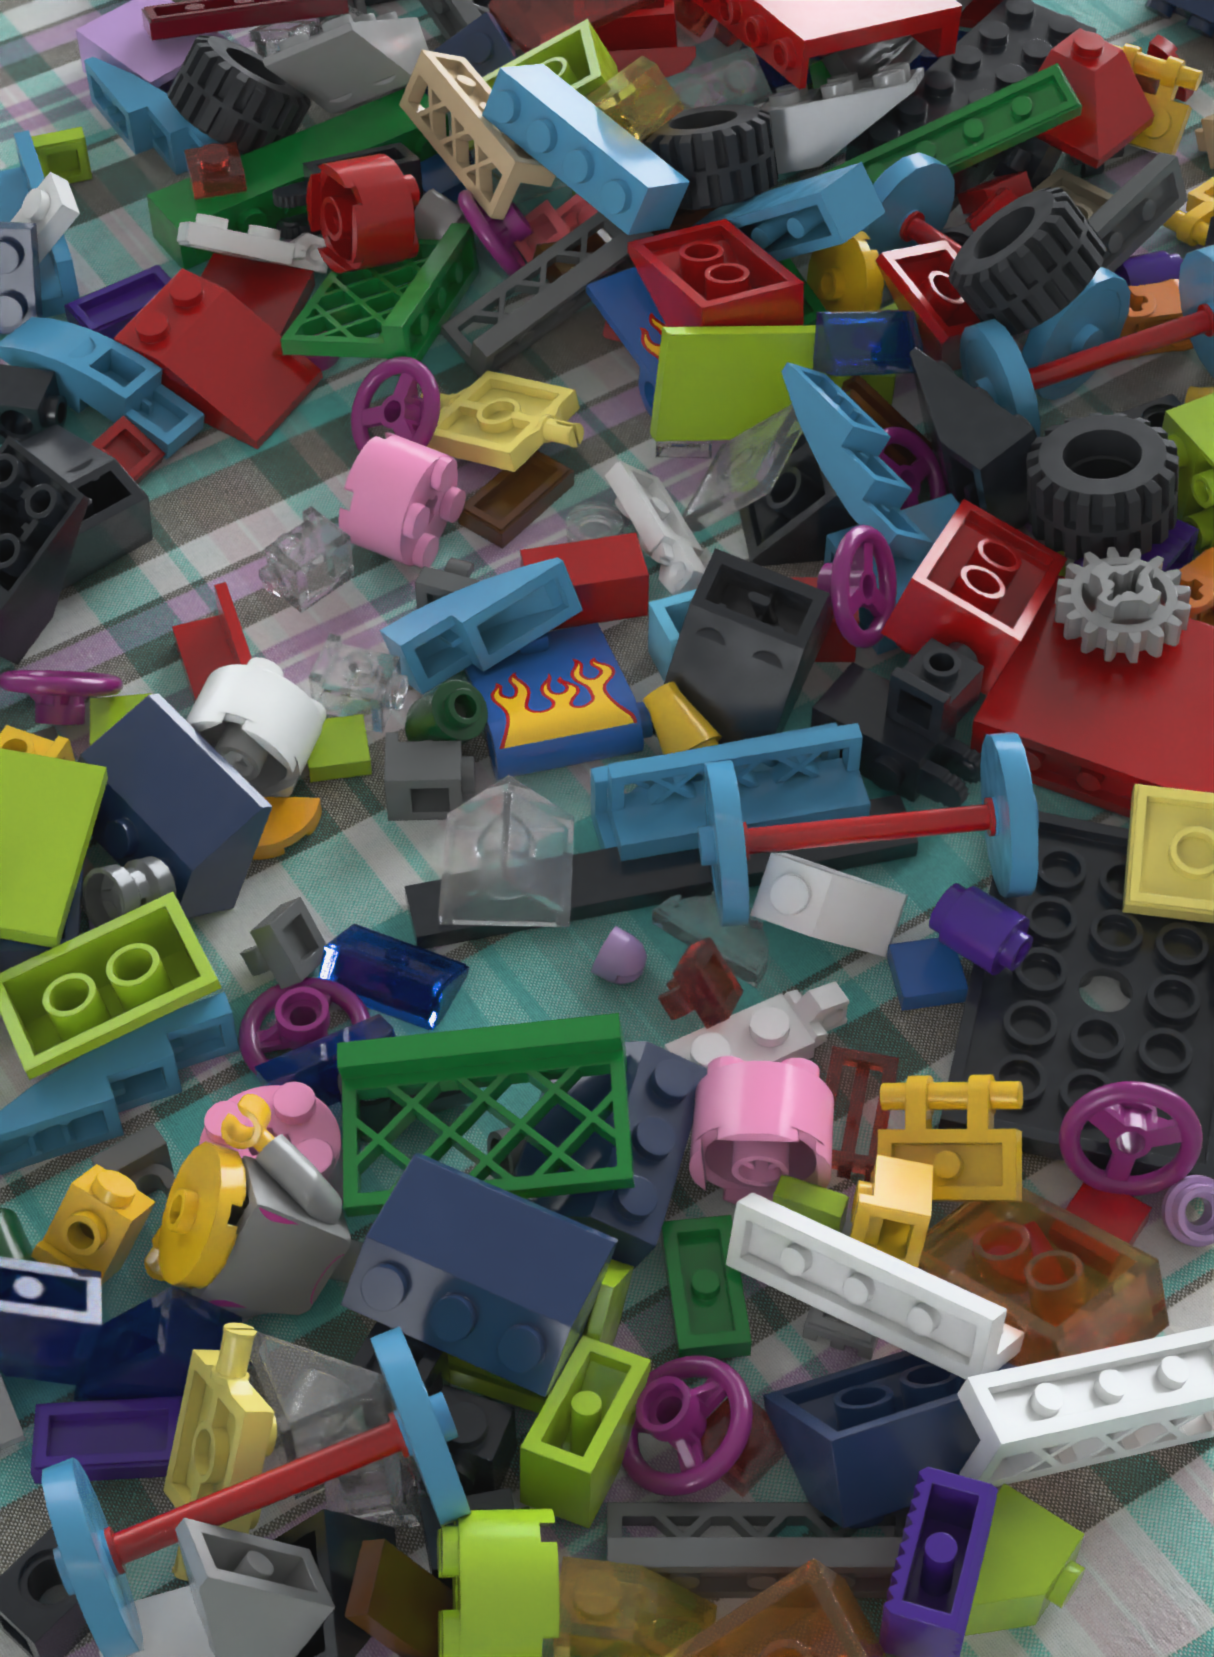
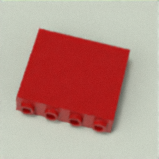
[693,0,962,90]
[970,575,1214,818]

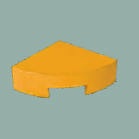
[253,797,322,860]

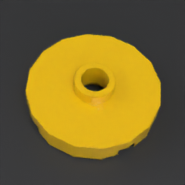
[807,231,884,338]
[158,1141,246,1289]

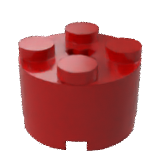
[306,154,420,274]

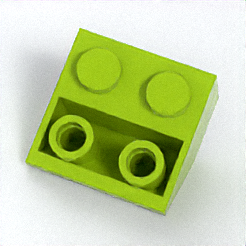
[1162,393,1214,554]

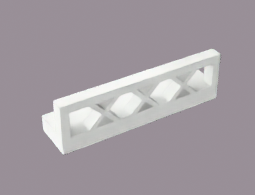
[726,1192,1025,1379]
[957,1326,1214,1487]

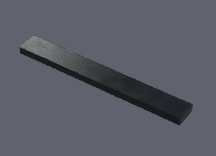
[404,794,918,950]

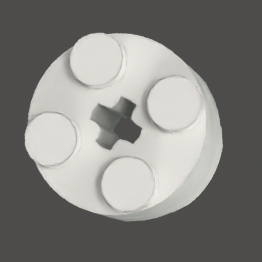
[186,657,327,797]

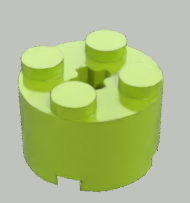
[437,1509,560,1657]

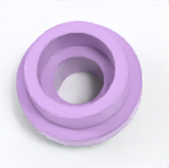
[1161,1175,1214,1247]

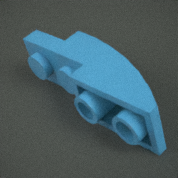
[0,317,205,459]

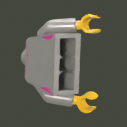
[144,1094,363,1320]

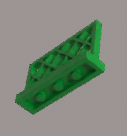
[280,223,479,376]
[337,1013,635,1217]

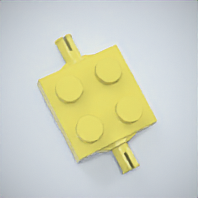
[420,370,584,472]
[163,1323,277,1581]

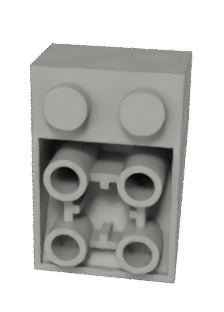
[262,11,429,114]
[761,62,924,174]

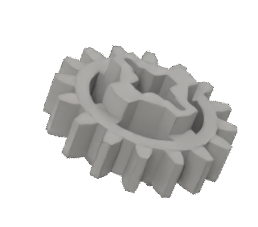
[1054,547,1191,663]

